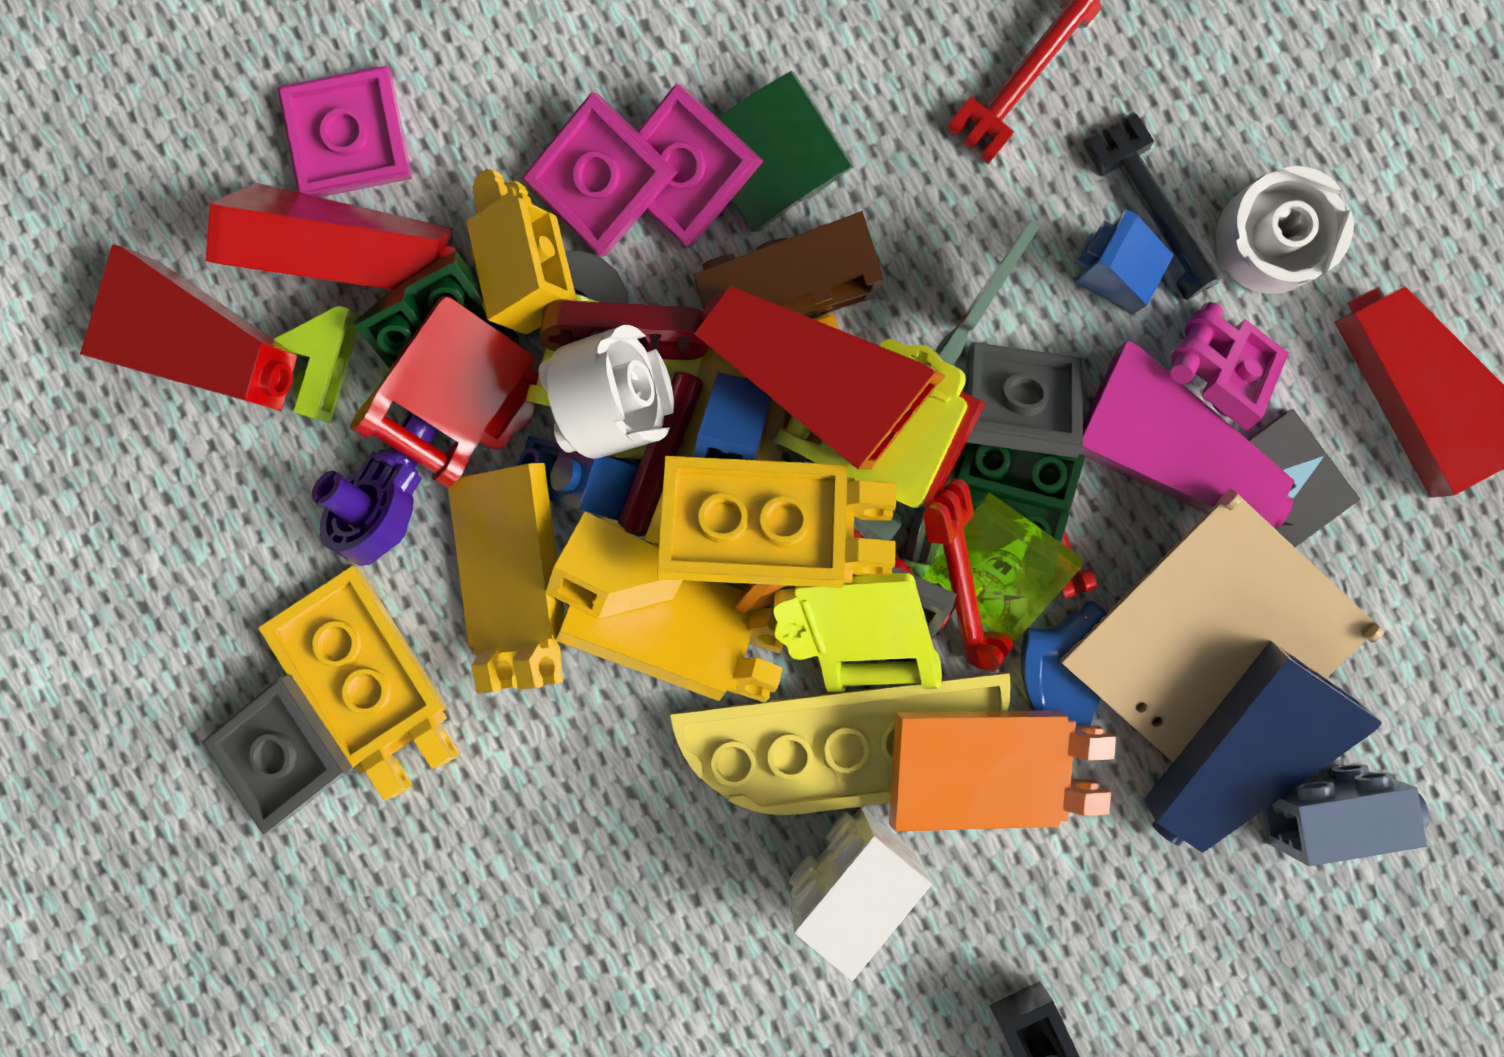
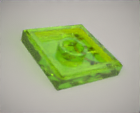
[922,492,1084,644]

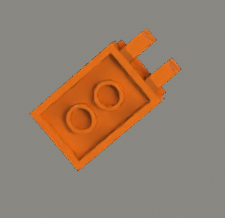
[889,710,1116,832]

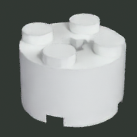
[1216,166,1354,294]
[539,325,674,459]

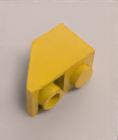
[545,512,683,619]

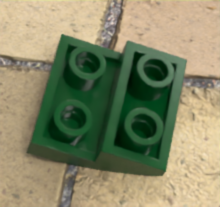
[718,71,854,232]
[354,251,519,369]
[958,443,1085,571]

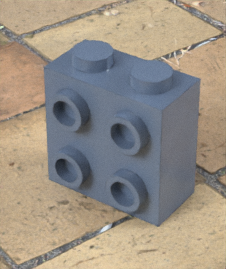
[1263,764,1429,866]

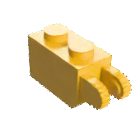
[466,168,577,335]

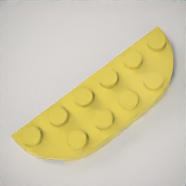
[670,672,1011,815]

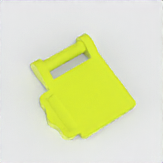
[773,339,967,508]
[773,573,942,693]

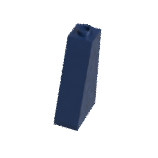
[1144,640,1382,853]

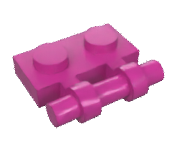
[1170,302,1289,431]

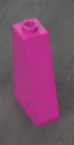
[1080,341,1295,529]

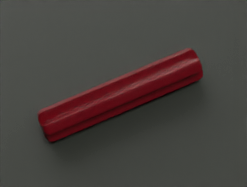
[618,371,703,537]

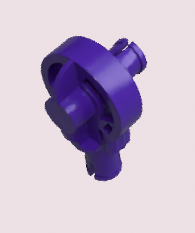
[311,410,439,566]

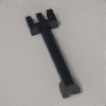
[1083,112,1220,300]

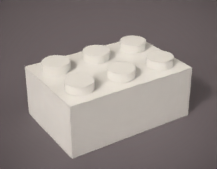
[789,807,932,981]

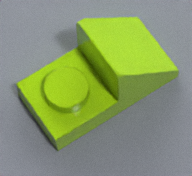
[274,306,360,423]

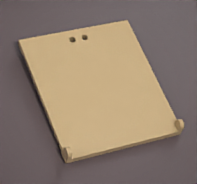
[1060,488,1384,762]

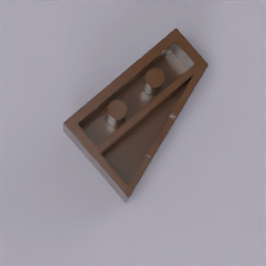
[693,210,884,318]

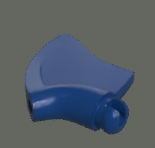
[1020,601,1108,725]

